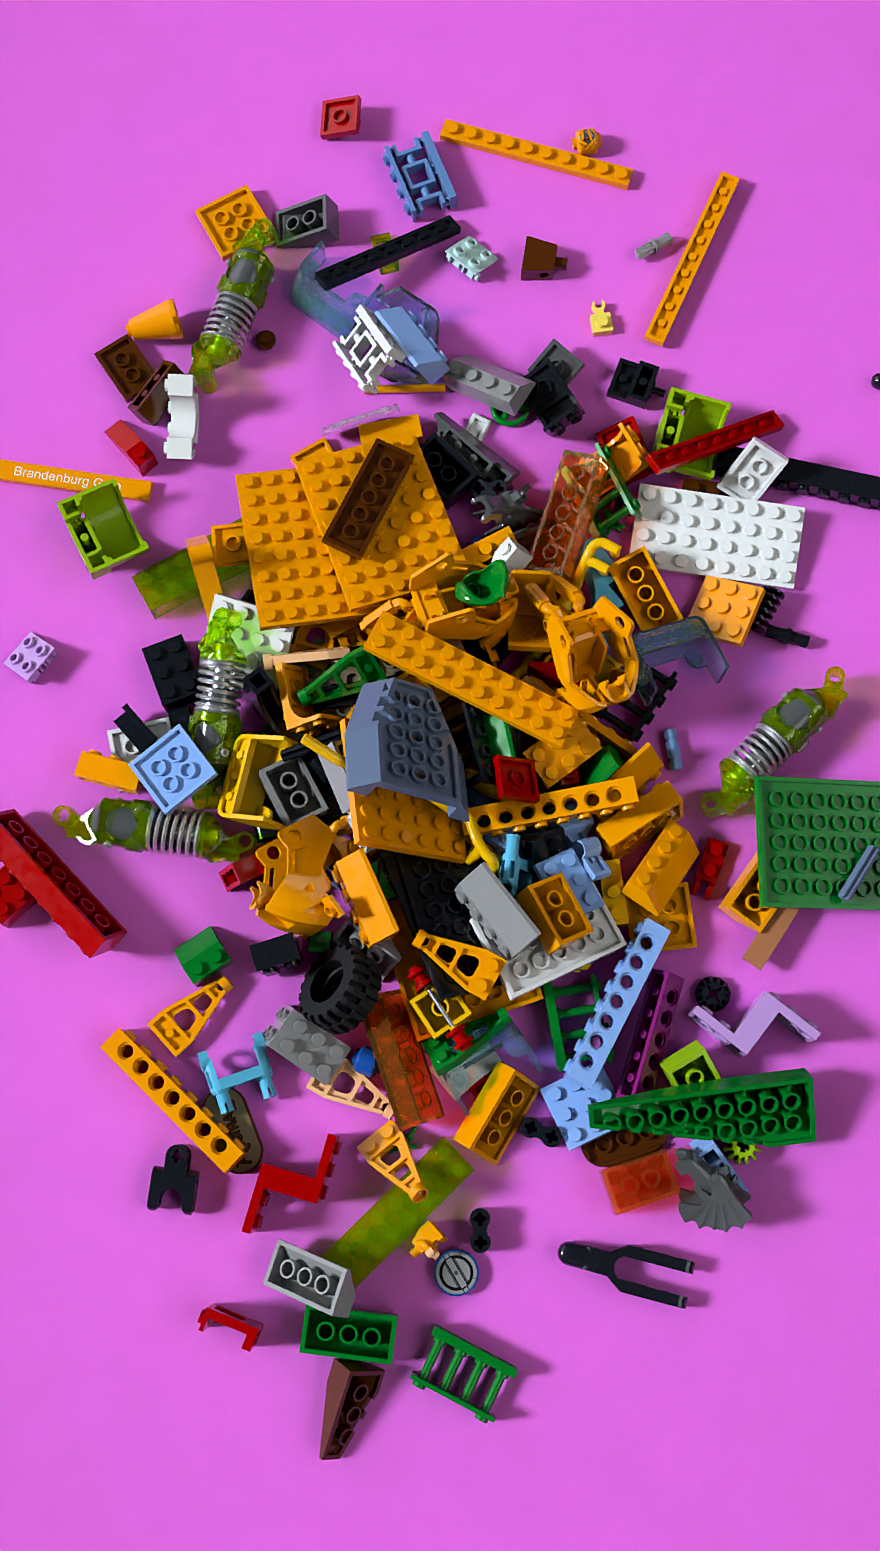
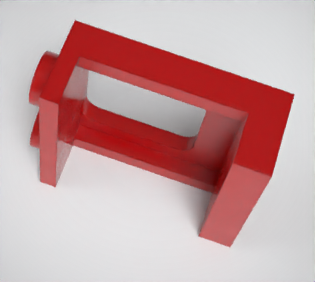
[197,1303,264,1352]

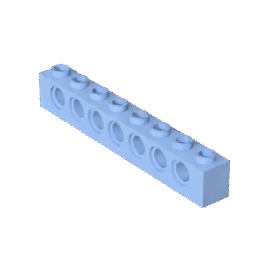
[563,918,671,1090]

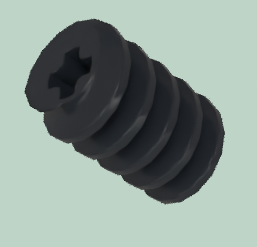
[750,585,785,633]

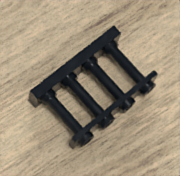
[590,646,678,743]
[446,701,496,800]

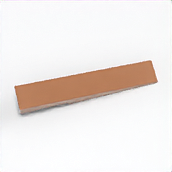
[742,908,799,971]

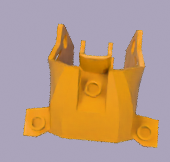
[359,552,519,669]
[524,575,639,714]
[249,814,378,940]

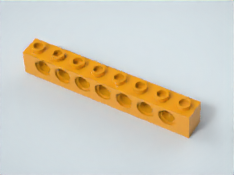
[461,776,639,841]
[100,1028,247,1174]

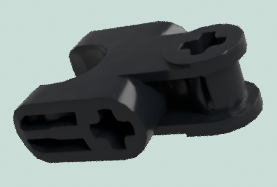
[147,1144,200,1215]

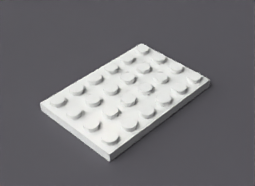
[469,879,627,1001]

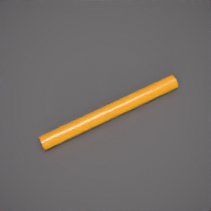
[364,384,445,394]

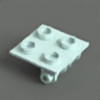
[445,236,499,281]

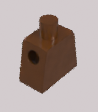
[521,236,568,281]

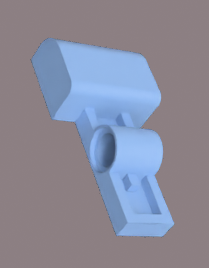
[543,803,612,881]

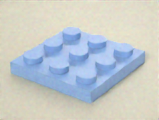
[128,724,219,816]
[540,1065,616,1152]

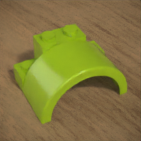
[650,387,731,481]
[56,478,149,580]

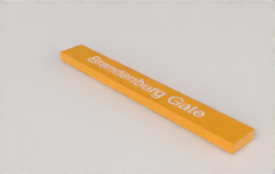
[0,459,153,503]

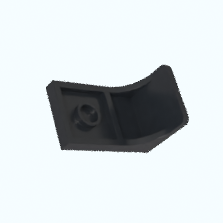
[524,358,585,437]

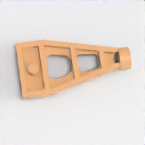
[262,646,350,671]
[306,1058,399,1120]

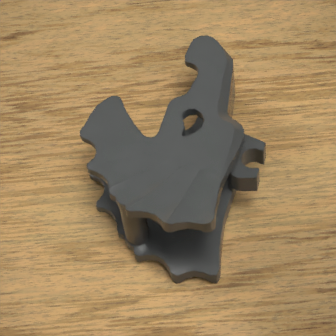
[470,483,546,537]
[676,1148,752,1232]

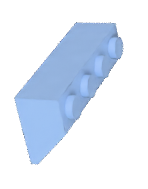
[374,306,450,385]

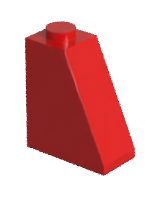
[218,847,279,892]

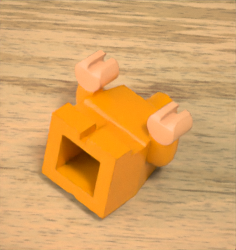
[409,1220,448,1260]

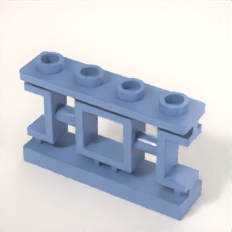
[382,130,457,222]

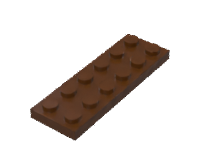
[322,438,415,561]

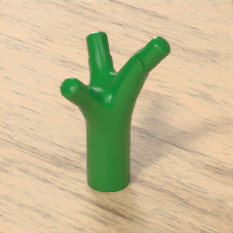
[603,508,625,535]
[389,1126,417,1154]

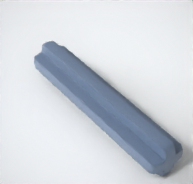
[838,845,879,902]

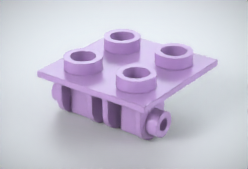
[3,632,57,684]

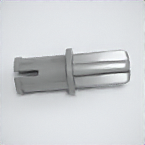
[634,232,673,260]

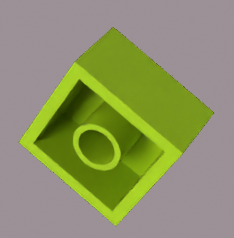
[659,1040,721,1087]

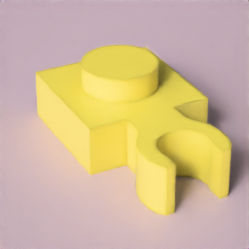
[590,300,613,336]

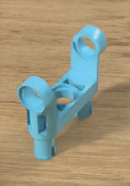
[499,834,534,897]
[197,1031,278,1115]

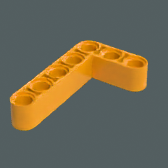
[185,534,223,621]

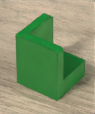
[307,930,333,954]

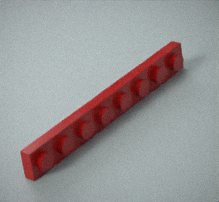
[646,410,785,475]

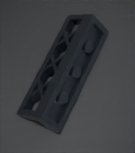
[113,703,158,753]

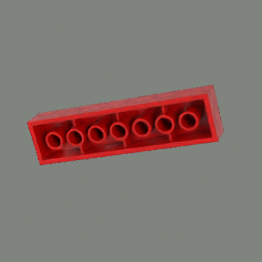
[0,809,128,958]

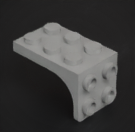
[263,1005,351,1086]

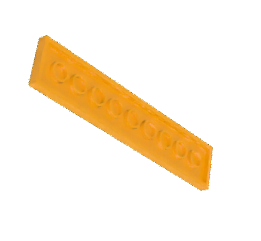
[363,610,579,750]

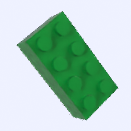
[299,1304,399,1365]

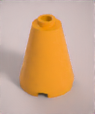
[126,298,184,340]

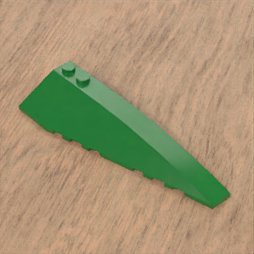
[588,1068,817,1147]

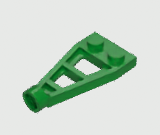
[297,645,388,707]
[422,1006,512,1077]

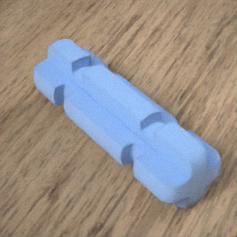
[664,729,683,771]

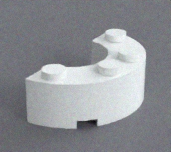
[164,374,199,459]

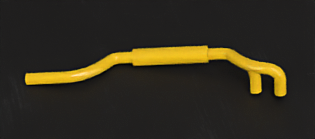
[509,538,622,680]
[300,733,500,874]

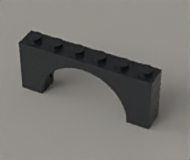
[243,667,331,792]

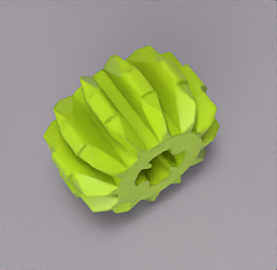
[723,1141,761,1165]

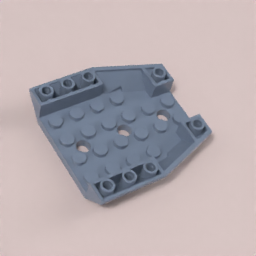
[344,677,469,822]

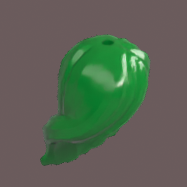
[455,559,510,607]

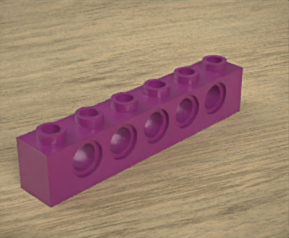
[616,968,685,1098]

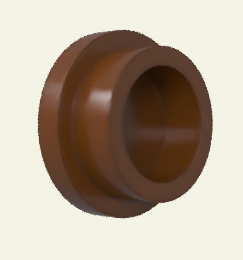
[256,330,276,350]

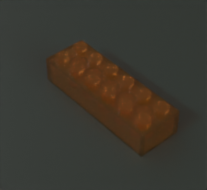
[525,450,610,583]
[364,989,445,1131]

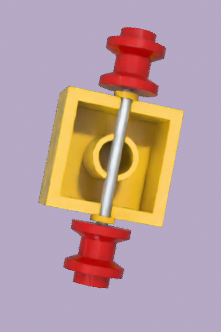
[407,964,474,1052]

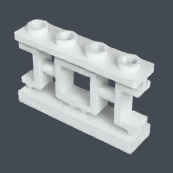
[332,304,406,395]

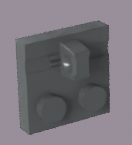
[528,339,585,386]

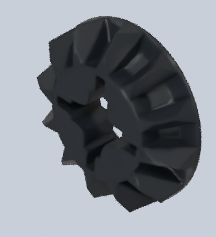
[695,976,731,1012]

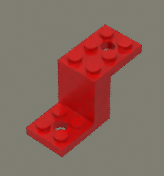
[242,1133,342,1234]

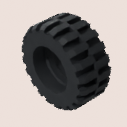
[299,944,382,1035]

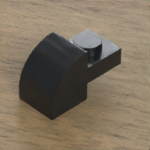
[518,826,568,861]

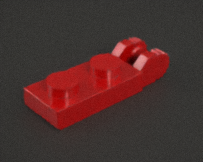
[691,837,729,900]

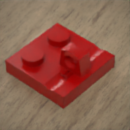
[320,95,362,140]
[493,754,540,804]

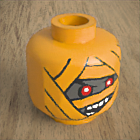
[572,128,601,156]

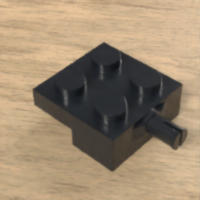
[606,357,667,409]

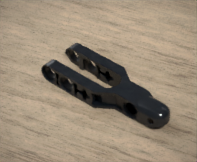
[558,1241,695,1309]

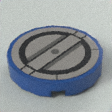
[434,1249,479,1296]

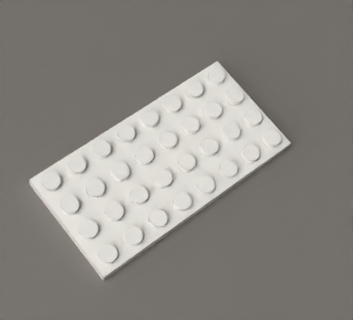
[629,483,805,590]

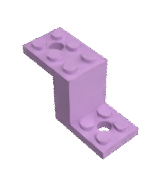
[686,991,821,1057]

